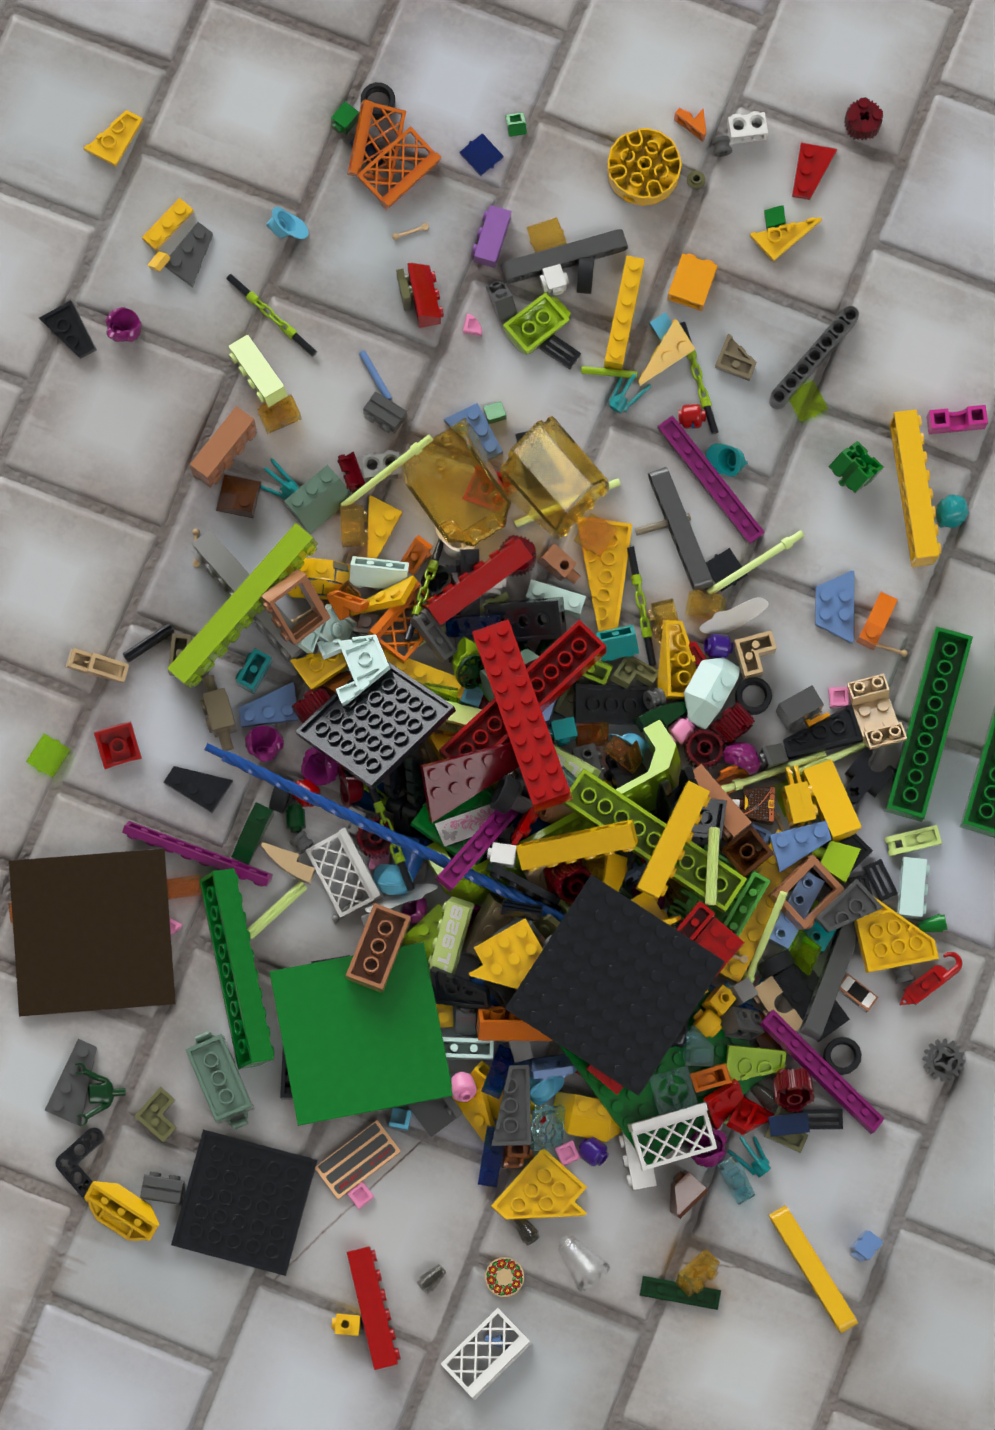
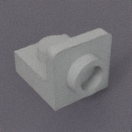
[353,613,381,637]
[348,805,368,837]

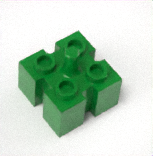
[828,441,884,493]

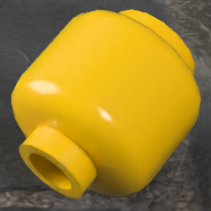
[693,1009,722,1038]

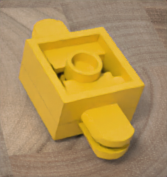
[780,765,818,827]

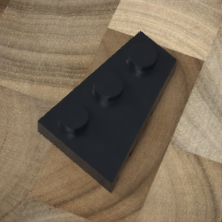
[164,766,233,813]
[430,966,492,1010]

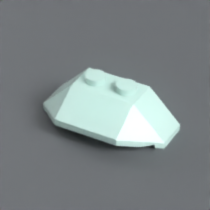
[684,657,740,730]

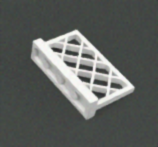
[306,827,383,918]
[627,1102,717,1171]
[441,1308,532,1400]

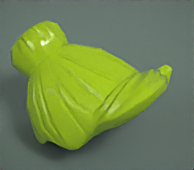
[451,637,480,678]

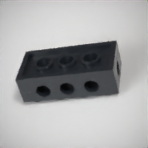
[484,597,567,642]

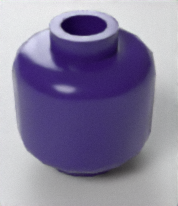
[704,633,733,658]
[579,1137,609,1167]

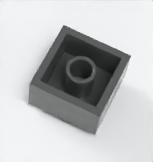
[776,685,824,731]

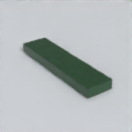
[639,1276,721,1310]

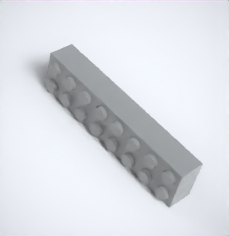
[192,529,307,662]

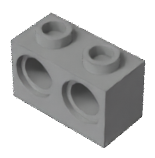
[362,450,402,483]

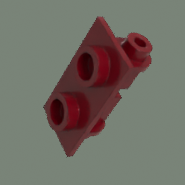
[337,452,365,494]

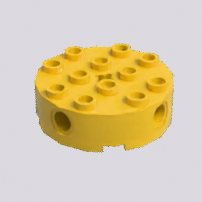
[607,128,682,206]

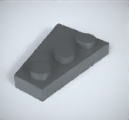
[164,222,213,288]
[814,879,883,933]

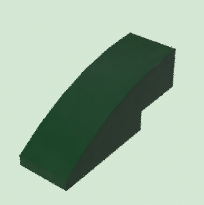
[633,702,687,733]

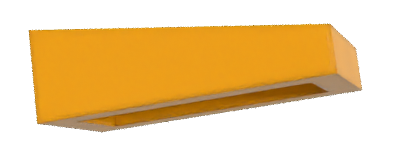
[805,712,830,728]

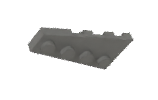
[45,1039,97,1127]
[491,1065,531,1146]

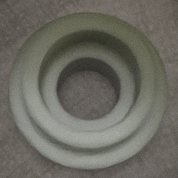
[687,171,706,189]

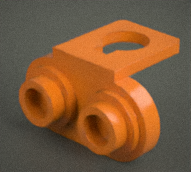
[716,765,750,794]

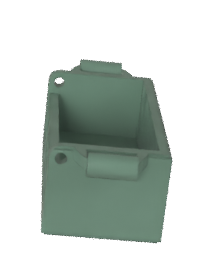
[186,1030,254,1130]

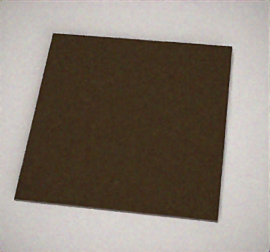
[9,848,176,1017]

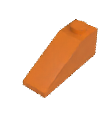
[857,592,898,650]

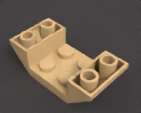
[847,674,907,750]

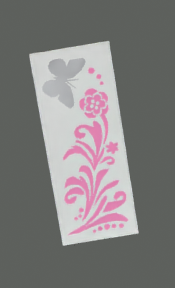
[435,804,495,847]

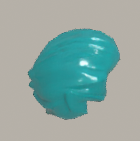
[936,494,969,528]

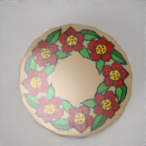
[485,1257,524,1297]

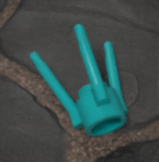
[609,374,651,414]
[260,458,299,500]
[728,1136,771,1178]

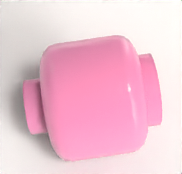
[667,717,696,745]
[451,1072,477,1102]

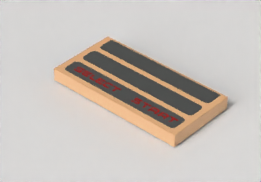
[315,1120,401,1200]

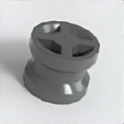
[712,136,732,157]
[643,688,666,710]
[289,831,314,855]
[892,965,915,984]

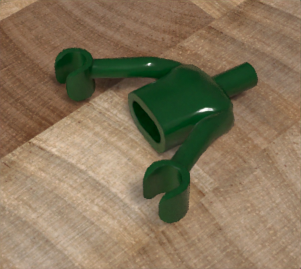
[75,1063,126,1126]

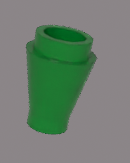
[918,913,948,932]

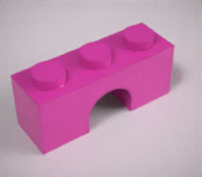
[926,405,988,435]

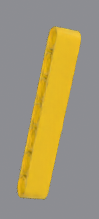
[768,1205,858,1334]

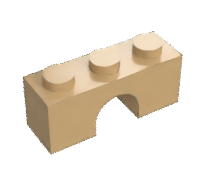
[752,976,803,1031]

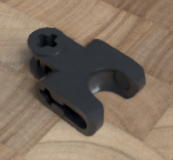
[605,744,648,790]
[845,747,896,805]

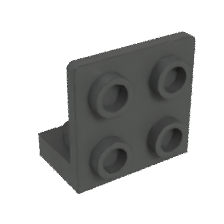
[408,1096,463,1137]

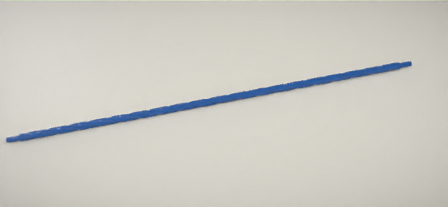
[204,743,763,1014]

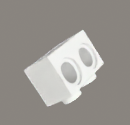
[727,111,768,145]

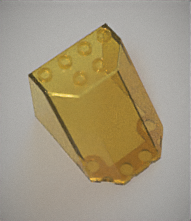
[500,416,609,540]
[403,418,511,547]

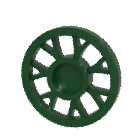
[456,654,484,689]

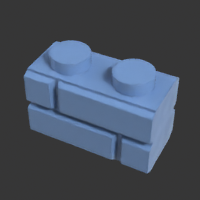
[850,1230,883,1262]

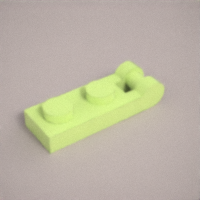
[884,825,942,857]

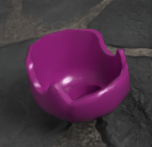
[402,897,428,923]

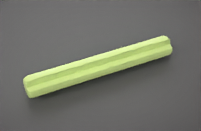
[705,827,720,906]
[247,881,307,939]

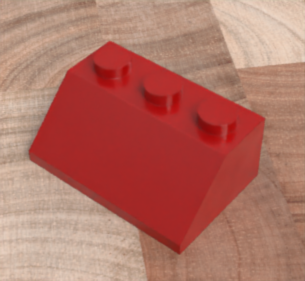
[407,263,444,328]

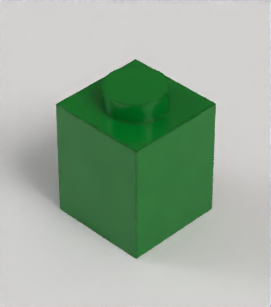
[331,101,359,135]

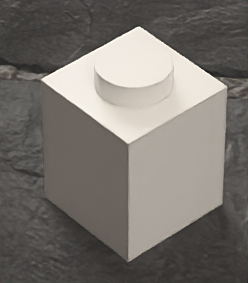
[487,842,517,868]

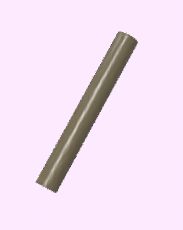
[635,513,691,536]

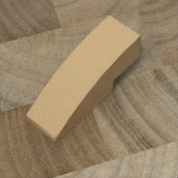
[65,648,129,683]
[261,842,316,885]

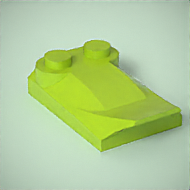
[502,292,571,355]

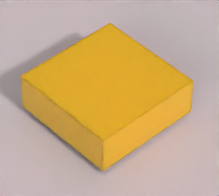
[147,251,171,272]

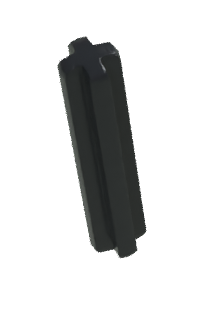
[123,624,174,662]

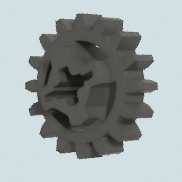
[922,1038,966,1082]

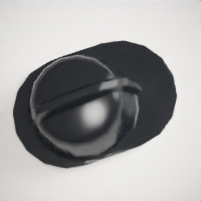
[421,565,456,596]

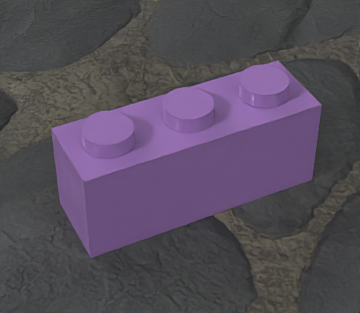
[471,205,512,268]

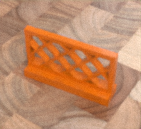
[347,99,406,182]
[357,126,442,210]
[367,581,432,664]

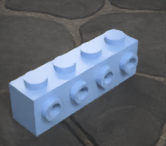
[768,872,825,950]

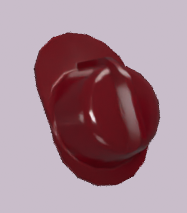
[338,766,364,808]

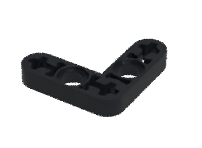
[55,1128,104,1200]

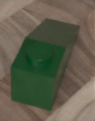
[231,802,274,865]

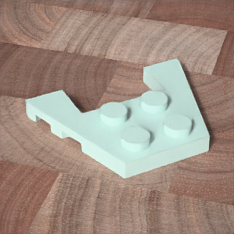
[296,604,357,672]
[317,635,390,706]

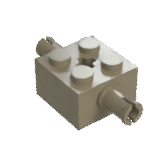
[200,675,237,751]

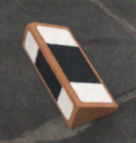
[839,973,879,1013]

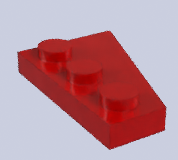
[792,143,837,200]

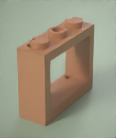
[261,569,331,645]
[768,855,844,930]

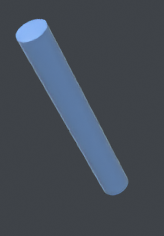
[359,350,392,400]

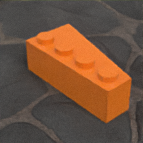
[476,1006,553,1041]

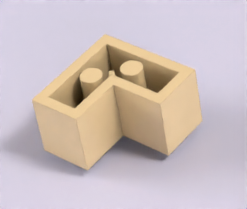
[733,630,777,680]

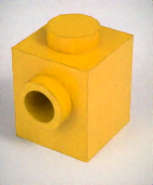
[701,985,737,1016]
[331,1314,361,1336]

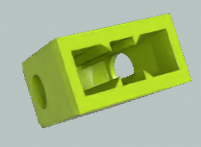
[811,841,861,885]

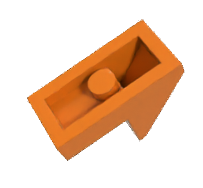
[674,108,706,142]
[400,535,433,575]
[327,590,370,620]
[690,1063,732,1093]

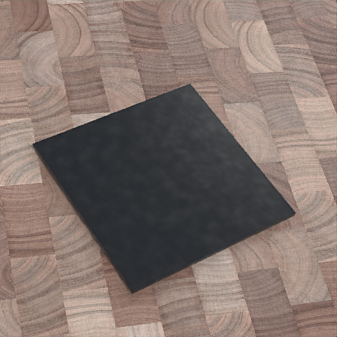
[505,875,725,1096]

